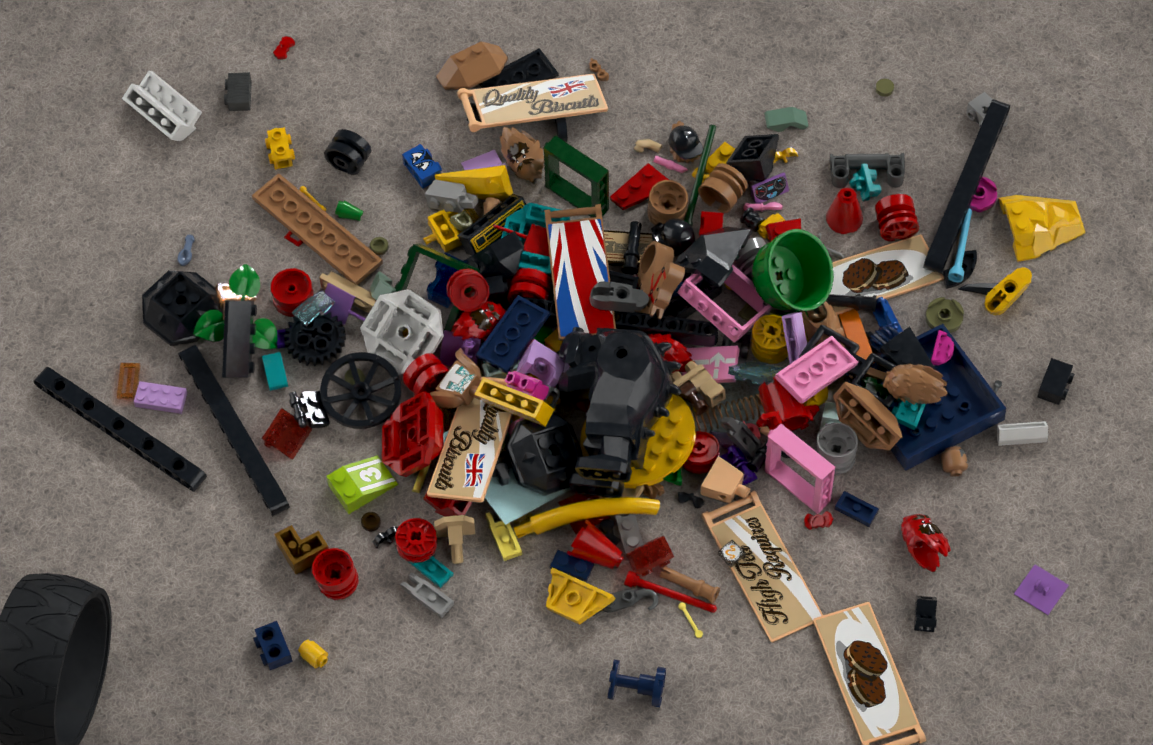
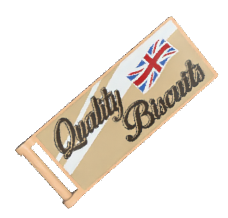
[457,74,608,132]
[427,377,513,503]

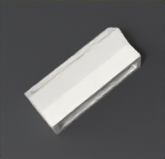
[997,421,1048,446]

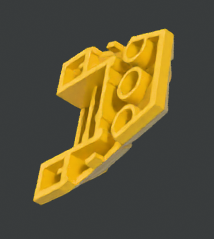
[998,195,1085,262]

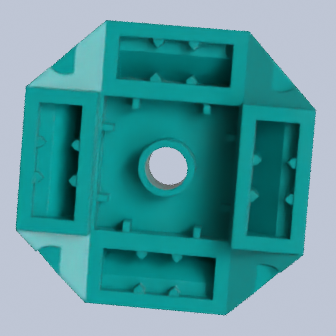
[501,202,570,277]

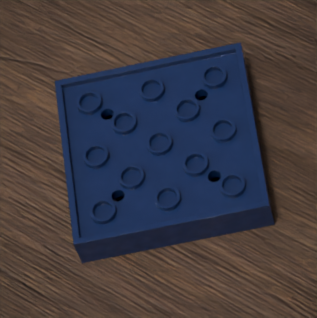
[844,324,1006,471]

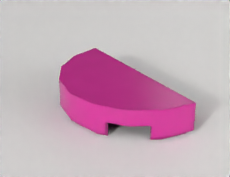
[931,330,954,365]

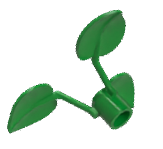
[193,264,277,350]

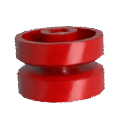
[271,268,314,317]
[507,268,553,305]
[403,353,449,396]

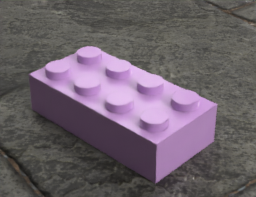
[134,381,187,414]

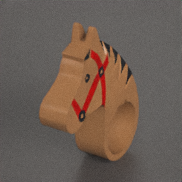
[638,241,685,319]

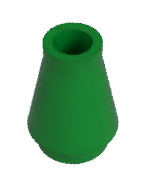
[335,200,364,221]

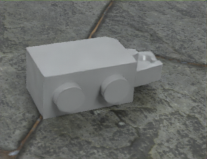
[425,180,478,213]

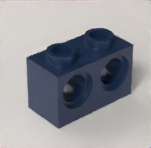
[253,621,293,670]

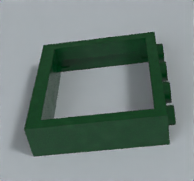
[543,136,609,218]
[395,243,480,339]

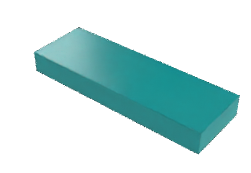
[397,552,454,588]

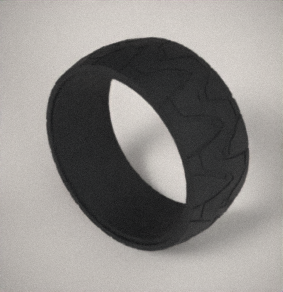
[0,573,112,745]

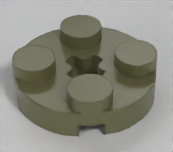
[926,297,964,333]

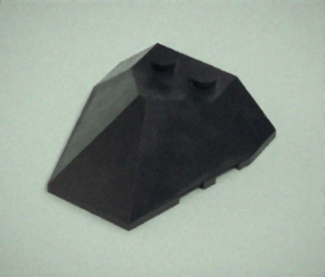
[674,227,753,287]

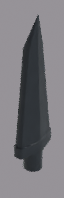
[958,283,1023,295]

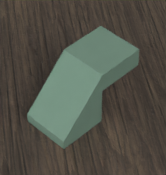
[764,107,809,132]
[370,271,396,300]

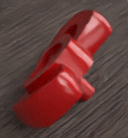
[273,36,295,60]
[804,511,833,530]

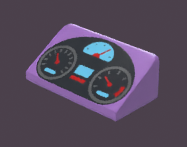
[751,173,789,204]

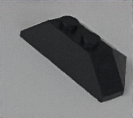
[462,231,524,281]

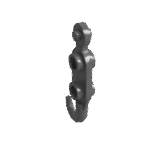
[593,589,659,616]

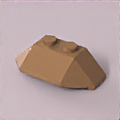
[436,41,508,90]
[833,382,902,451]

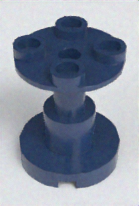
[607,659,666,708]

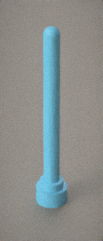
[948,208,972,283]

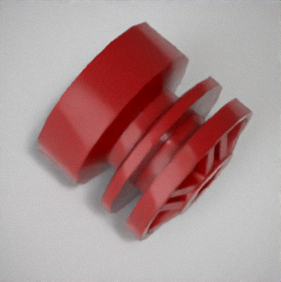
[875,194,919,241]
[312,548,359,600]

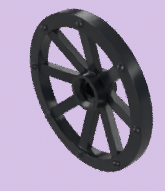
[320,352,402,429]

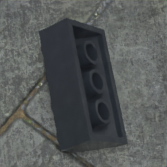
[222,299,257,378]

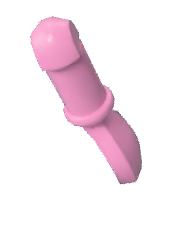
[743,202,783,212]

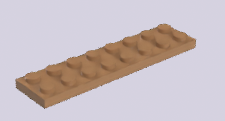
[252,174,383,285]

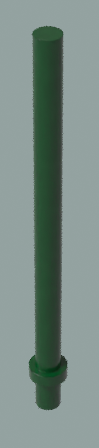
[684,124,716,227]

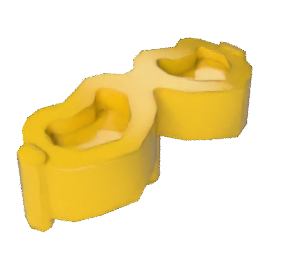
[773,148,798,164]

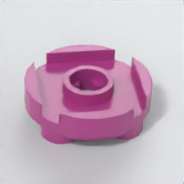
[969,177,997,212]

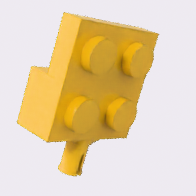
[423,210,464,252]

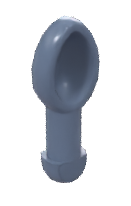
[178,235,195,266]

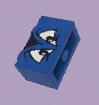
[402,144,442,189]

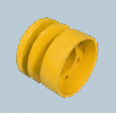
[751,315,788,364]

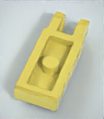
[485,512,522,561]

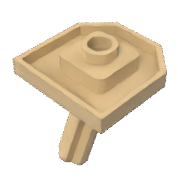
[434,515,475,564]

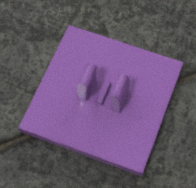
[1014,564,1069,615]

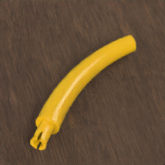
[514,497,660,538]

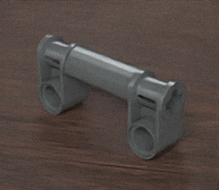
[829,153,905,188]

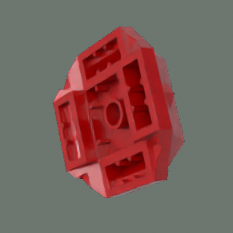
[382,391,443,477]

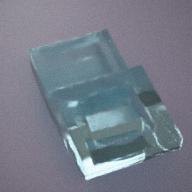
[292,291,335,326]

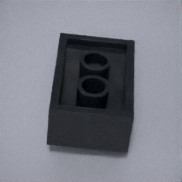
[726,134,779,182]

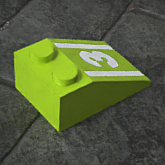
[326,455,398,514]

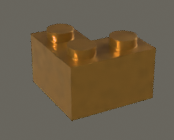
[274,525,329,575]

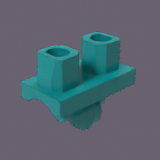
[849,164,882,201]

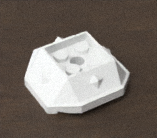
[360,290,444,375]

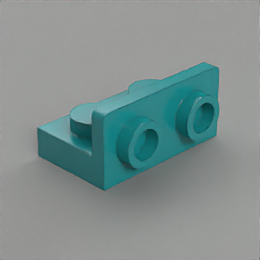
[891,398,926,430]

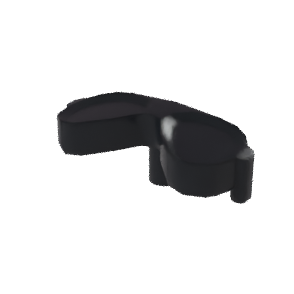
[678,492,705,509]

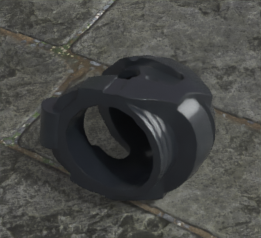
[651,219,695,256]

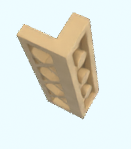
[319,271,377,313]

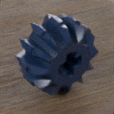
[869,325,899,356]

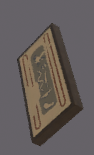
[604,230,666,267]

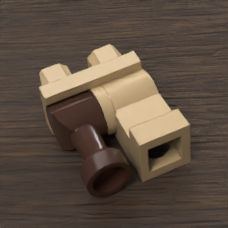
[671,361,726,415]

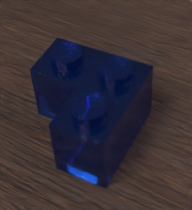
[426,252,465,308]

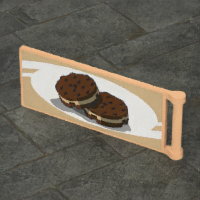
[813,602,926,745]

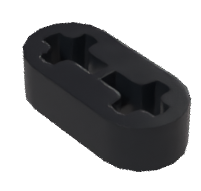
[555,117,568,142]

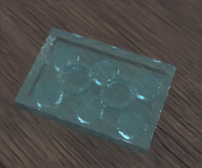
[728,360,784,385]

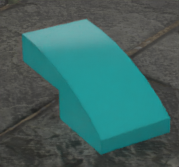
[262,352,289,391]

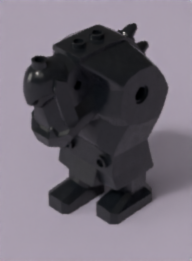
[558,327,681,498]

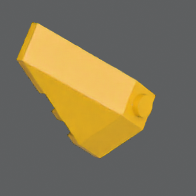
[435,165,513,201]

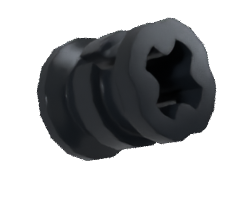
[740,207,765,232]

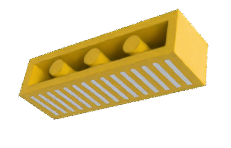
[474,377,554,427]

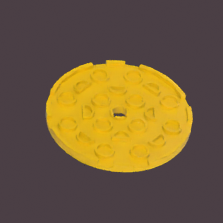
[580,395,696,488]

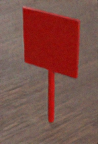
[493,224,550,257]

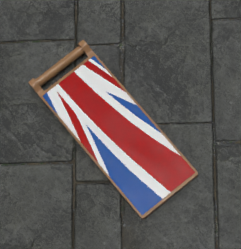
[544,204,616,341]

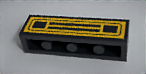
[457,194,526,256]

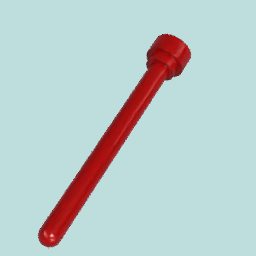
[624,570,717,613]

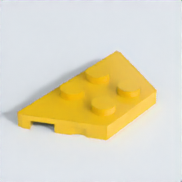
[546,567,616,625]

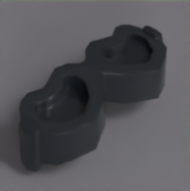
[372,527,398,548]

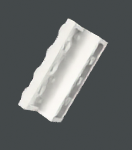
[122,71,202,141]

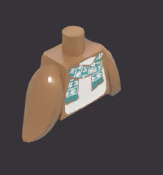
[430,348,481,409]

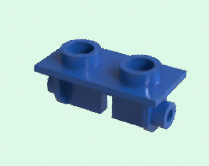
[873,297,903,333]

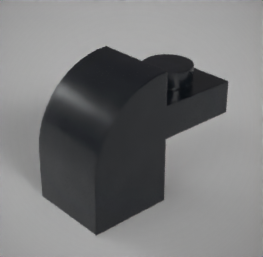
[914,595,937,632]

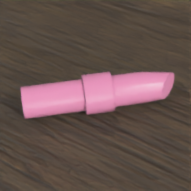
[653,155,688,173]

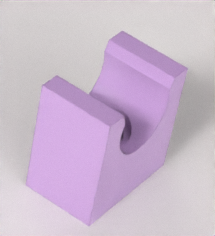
[516,339,565,387]

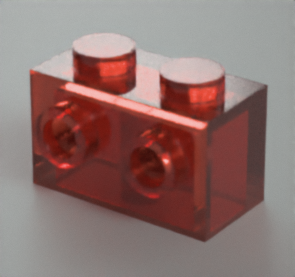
[625,536,674,576]

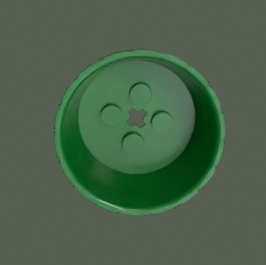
[752,229,834,311]

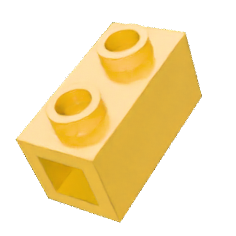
[265,127,295,170]

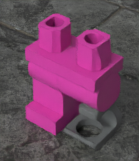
[505,371,560,409]

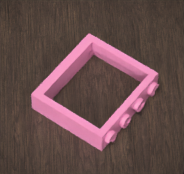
[677,264,773,343]
[765,424,835,514]

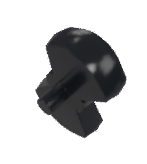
[598,519,620,545]

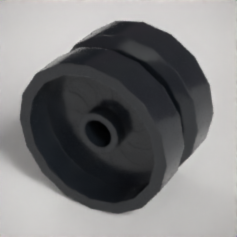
[324,129,372,175]

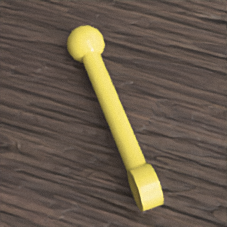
[678,602,703,638]

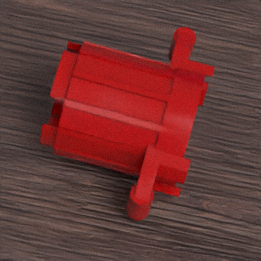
[756,377,820,432]

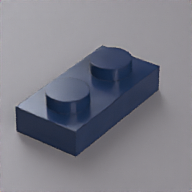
[834,491,879,527]
[550,549,594,582]

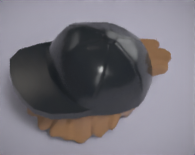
[668,121,703,163]

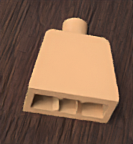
[701,456,750,503]

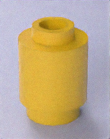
[758,213,785,240]
[298,639,328,668]

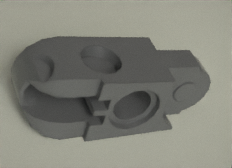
[589,281,649,313]

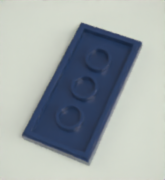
[475,295,550,374]

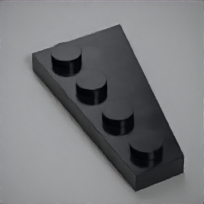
[880,327,947,390]

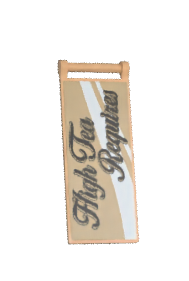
[701,491,823,642]

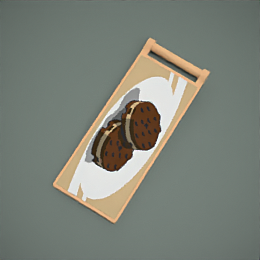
[807,234,944,323]

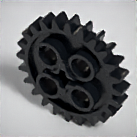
[284,309,346,366]

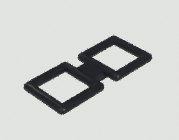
[799,325,896,409]

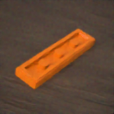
[838,309,875,364]

